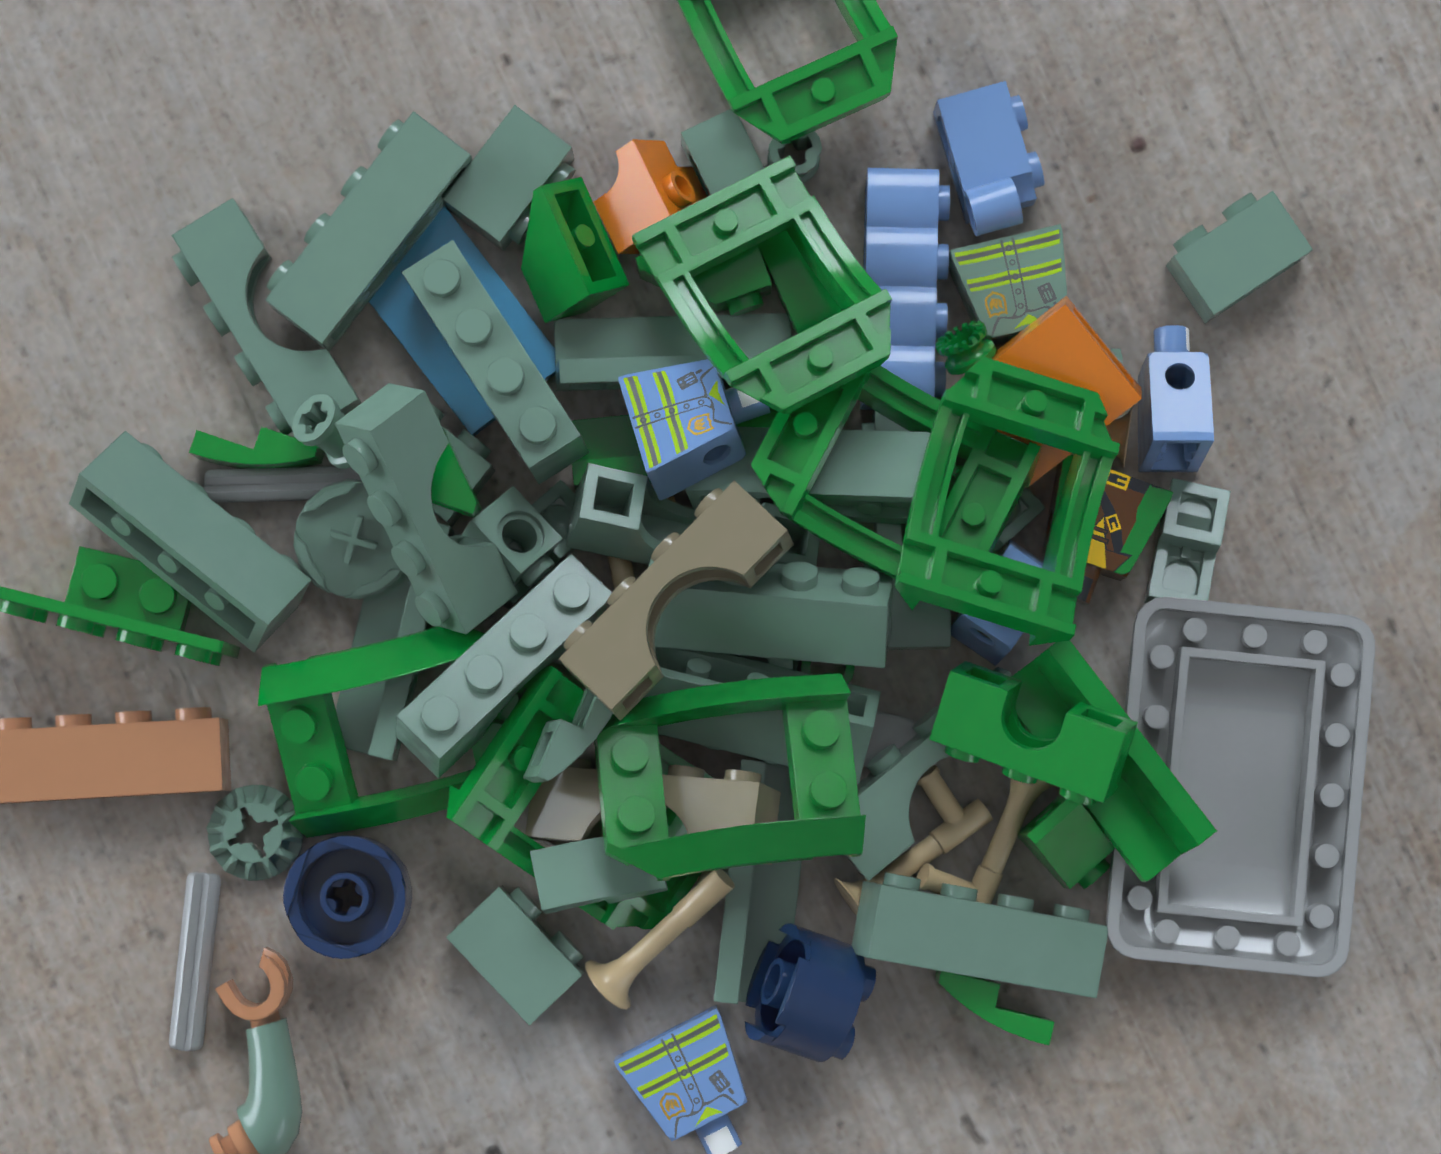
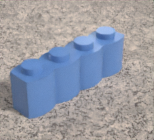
[860,168,950,410]

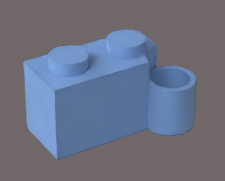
[933,81,1045,236]

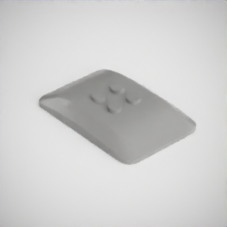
[1106,597,1375,977]

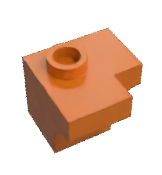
[593,139,707,254]

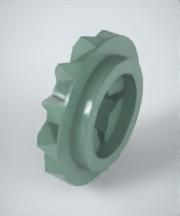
[206,785,304,881]

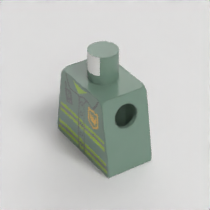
[948,224,1067,345]

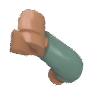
[209,947,302,1154]

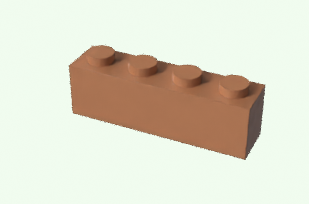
[0,707,231,804]

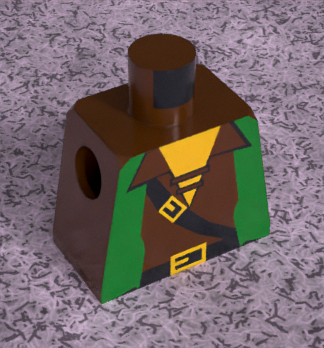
[1042,455,1173,605]

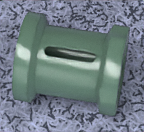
[767,131,822,184]
[292,393,350,469]

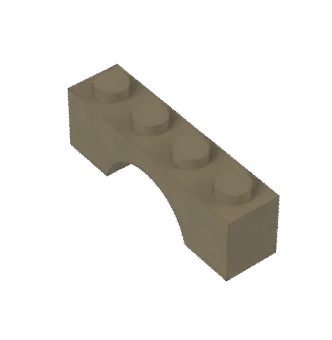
[559,480,794,721]
[525,758,781,865]

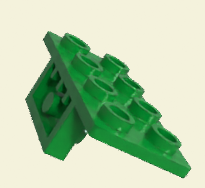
[0,546,240,666]

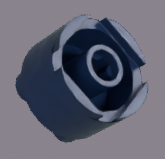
[283,836,412,959]
[745,923,876,1062]

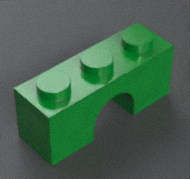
[929,661,1138,805]

